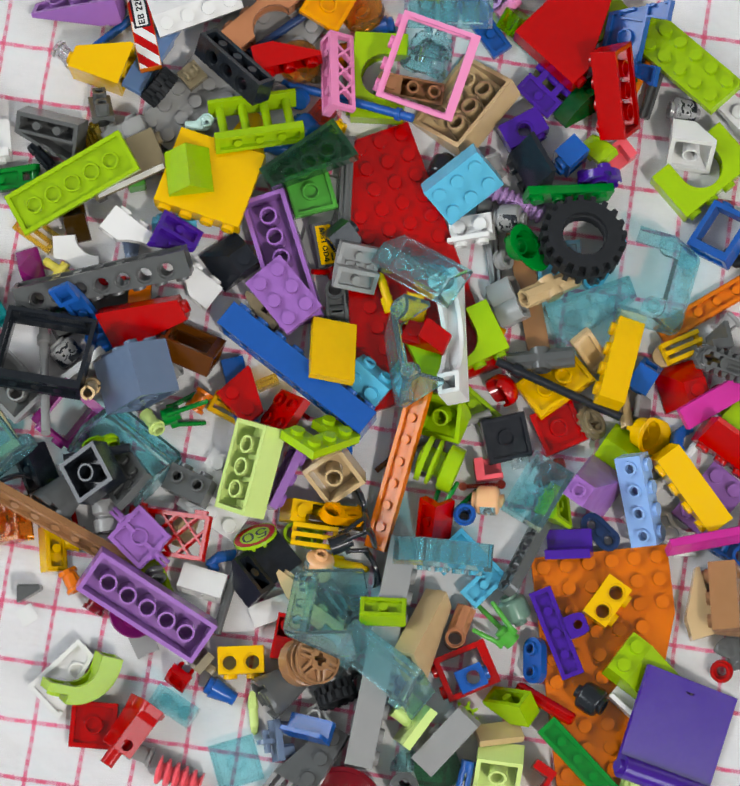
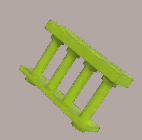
[207,88,305,154]

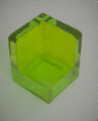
[496,7,529,38]

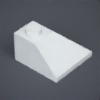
[665,119,717,174]

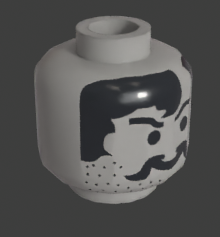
[666,97,701,124]
[493,204,528,233]
[50,336,83,370]

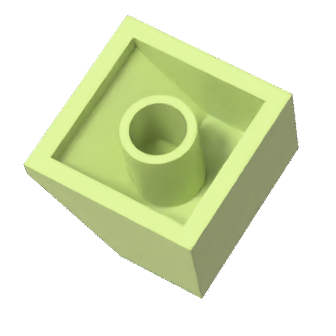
[472,743,525,786]

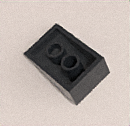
[506,131,556,194]

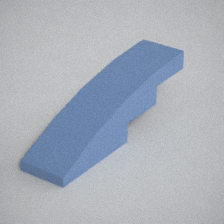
[121,27,181,96]

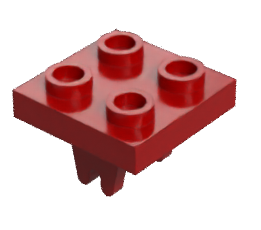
[260,389,310,429]

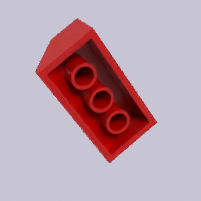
[589,41,641,140]

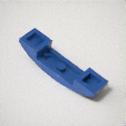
[48,281,113,352]

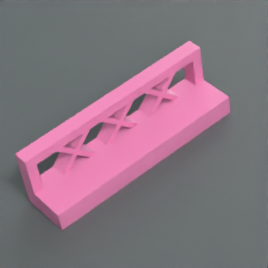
[320,30,356,117]

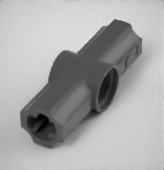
[506,346,575,374]

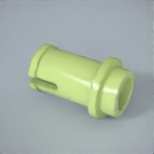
[139,408,165,436]

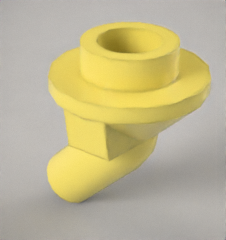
[43,258,70,275]

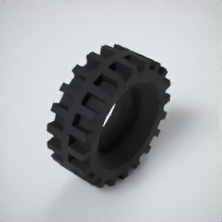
[538,195,627,284]

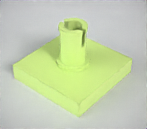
[389,702,438,751]

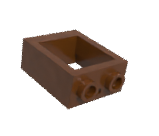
[159,322,227,377]

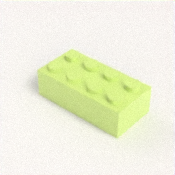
[214,417,284,520]

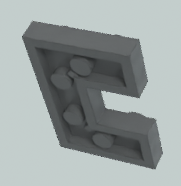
[108,440,153,510]

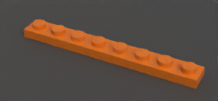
[364,371,437,552]

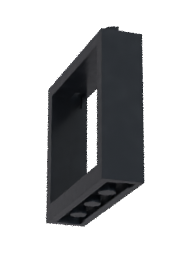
[0,305,99,400]

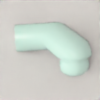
[185,113,214,132]

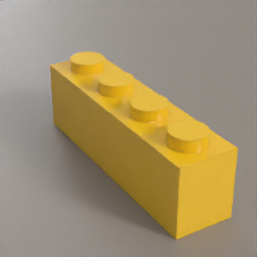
[592,315,645,411]

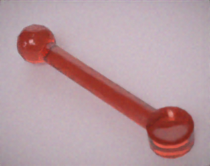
[458,480,506,491]

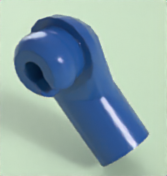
[669,425,694,450]

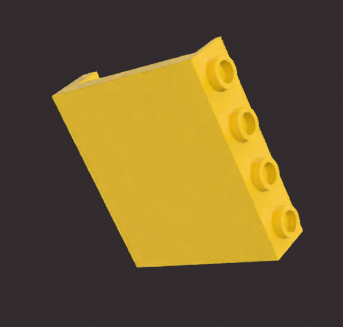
[154,127,266,234]

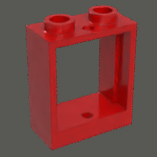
[431,639,501,703]

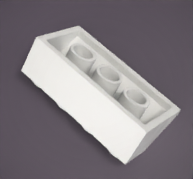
[147,0,244,38]

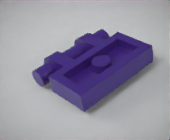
[517,64,573,119]

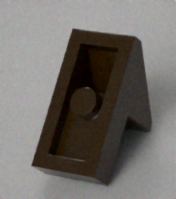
[63,203,92,243]

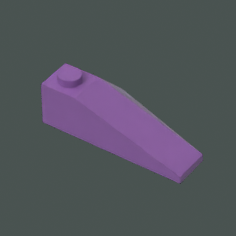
[31,0,126,26]

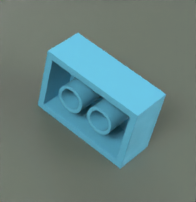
[421,143,504,225]

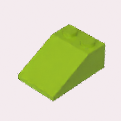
[601,632,680,700]

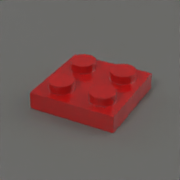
[529,400,589,458]
[68,702,119,750]

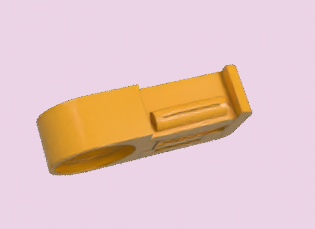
[319,502,364,527]

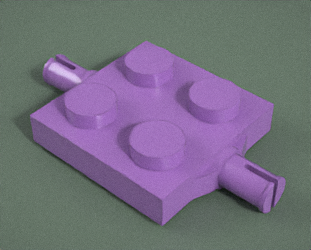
[107,504,172,570]

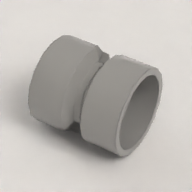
[91,499,122,535]

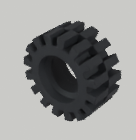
[140,66,179,108]
[314,677,358,711]

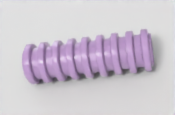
[487,186,546,224]

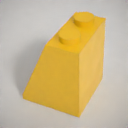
[66,42,137,96]

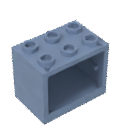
[94,336,179,415]

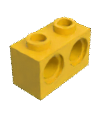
[581,574,632,629]
[217,645,265,680]

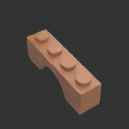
[221,0,305,52]

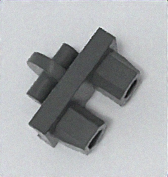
[88,87,115,127]

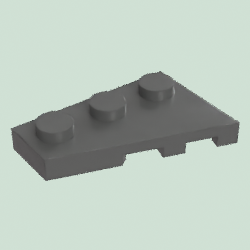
[274,727,350,786]

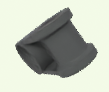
[325,279,349,321]

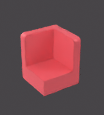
[608,139,637,170]
[473,457,504,483]

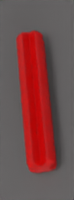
[515,682,576,725]

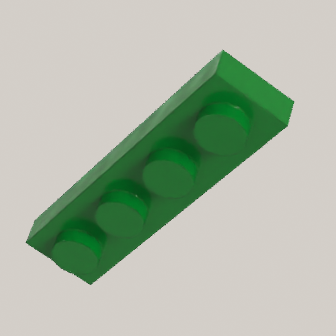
[522,183,615,206]
[537,717,618,786]

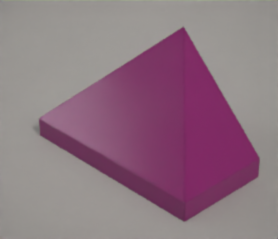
[16,247,46,293]

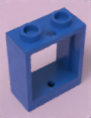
[687,200,740,271]

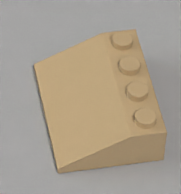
[411,56,521,156]

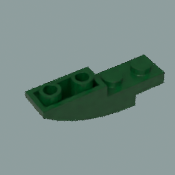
[553,75,638,128]

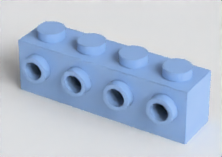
[614,451,666,548]

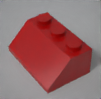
[691,416,740,479]

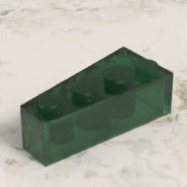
[259,118,359,191]

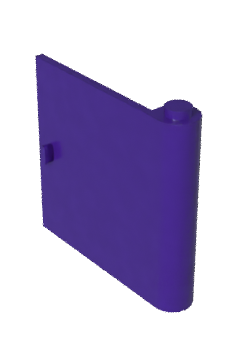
[613,664,738,786]

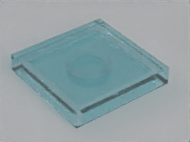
[208,734,265,786]

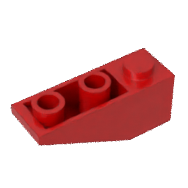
[250,41,323,77]

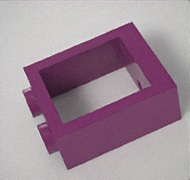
[31,377,105,451]

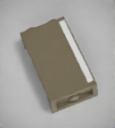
[95,127,167,203]

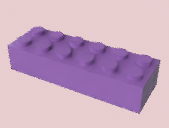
[245,188,326,332]
[76,546,218,664]

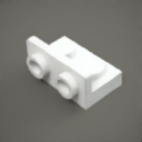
[447,212,496,249]

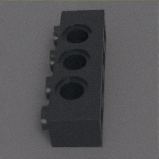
[194,28,275,106]

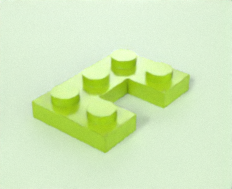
[280,415,361,460]

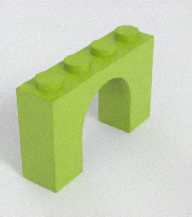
[346,31,409,125]
[650,122,740,222]
[405,299,510,390]

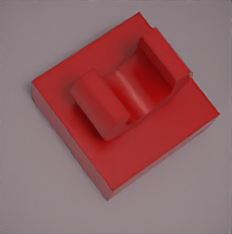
[164,661,194,693]

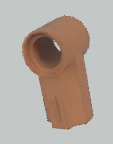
[444,603,476,651]

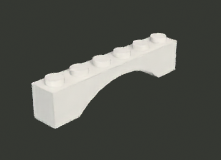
[98,205,223,311]
[434,269,469,406]

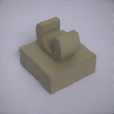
[176,59,208,92]
[189,648,218,676]

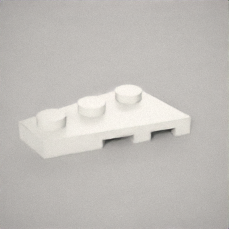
[28,638,94,720]

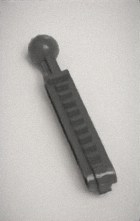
[691,344,740,384]

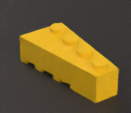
[650,443,733,533]

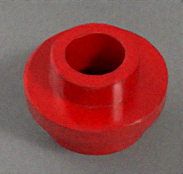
[710,660,733,683]

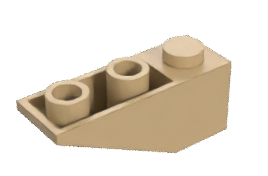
[684,566,715,641]

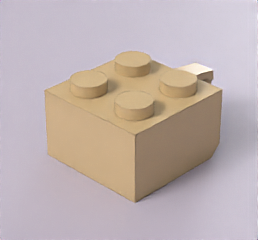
[302,448,366,503]

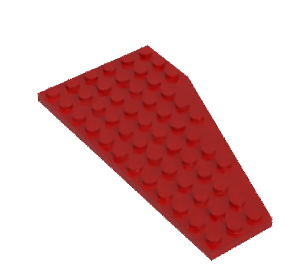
[348,122,499,412]

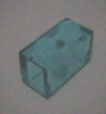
[148,683,201,729]

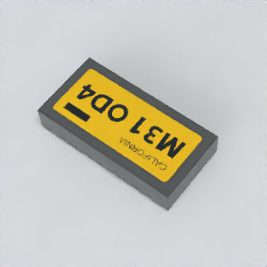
[309,221,336,269]

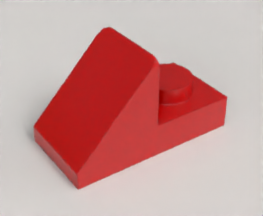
[400,318,452,355]

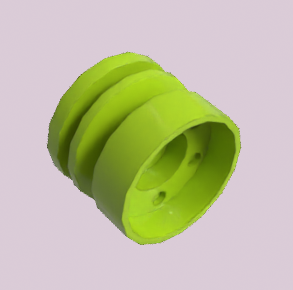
[413,435,467,493]

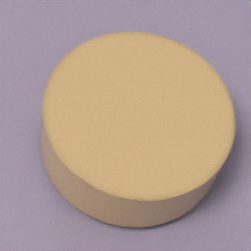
[652,347,675,368]

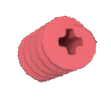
[154,755,206,786]

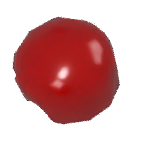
[485,373,518,407]

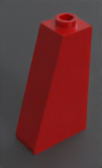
[95,294,191,348]

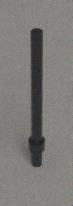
[495,357,622,421]

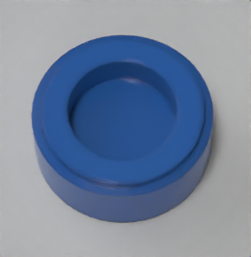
[293,87,310,110]

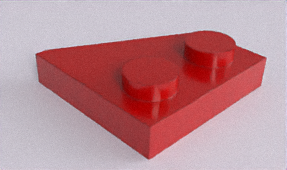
[216,365,263,421]

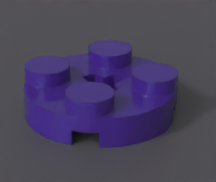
[577,162,622,189]

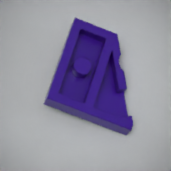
[146,210,204,253]

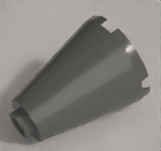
[31,474,79,520]
[250,669,308,719]

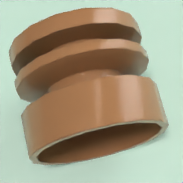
[278,635,340,687]

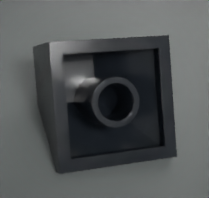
[199,232,261,292]

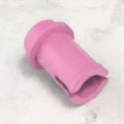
[494,0,522,22]

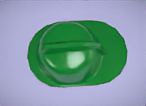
[504,224,549,271]

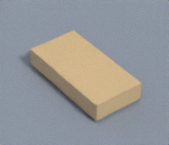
[569,327,605,375]
[474,721,525,747]

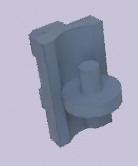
[256,718,296,762]

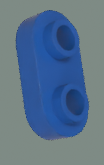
[523,637,547,684]

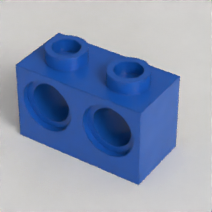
[552,133,590,178]

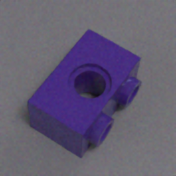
[497,106,549,154]

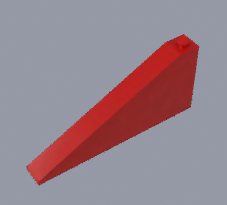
[513,0,612,92]

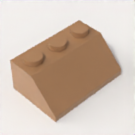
[704,559,740,637]

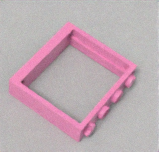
[373,10,481,122]

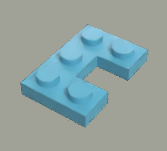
[428,527,504,609]

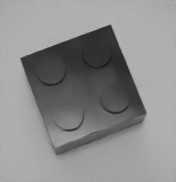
[58,440,127,505]

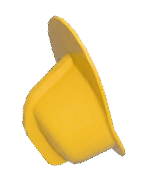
[626,417,671,455]

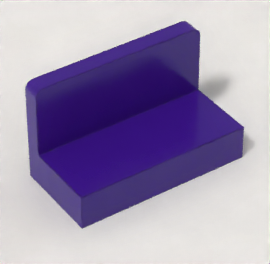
[544,528,594,560]

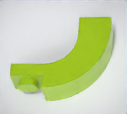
[40,650,124,705]

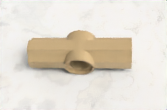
[517,273,582,309]

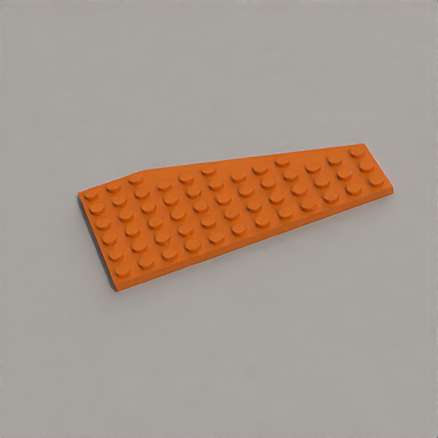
[531,544,675,786]

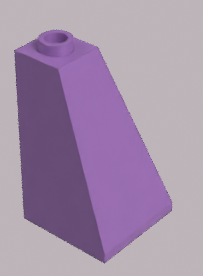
[563,454,621,517]

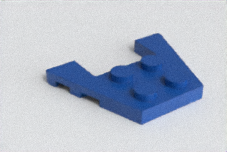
[602,0,675,87]

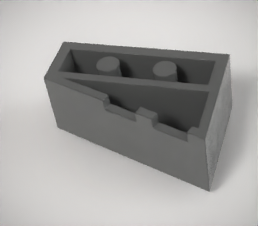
[14,106,89,161]

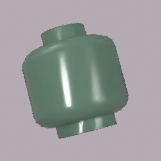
[498,592,531,627]

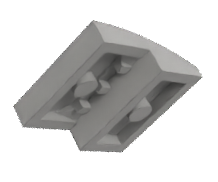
[331,239,384,295]

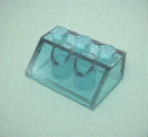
[501,450,575,533]

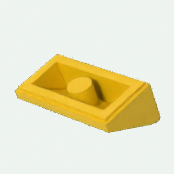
[38,527,68,573]

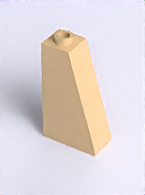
[393,588,452,684]

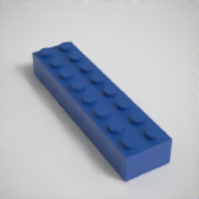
[217,302,377,440]

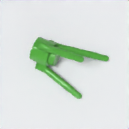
[472,601,519,649]

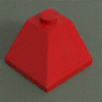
[655,360,709,415]

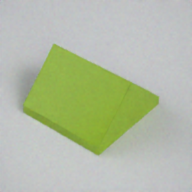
[164,143,214,197]
[421,392,472,444]
[594,423,650,470]

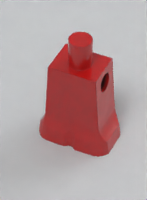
[100,693,165,769]

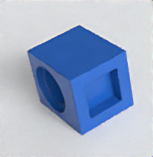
[630,356,663,396]
[453,662,491,695]

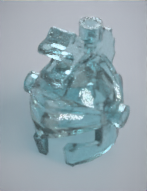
[400,24,453,80]

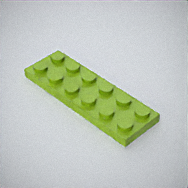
[643,18,740,115]
[4,130,141,236]

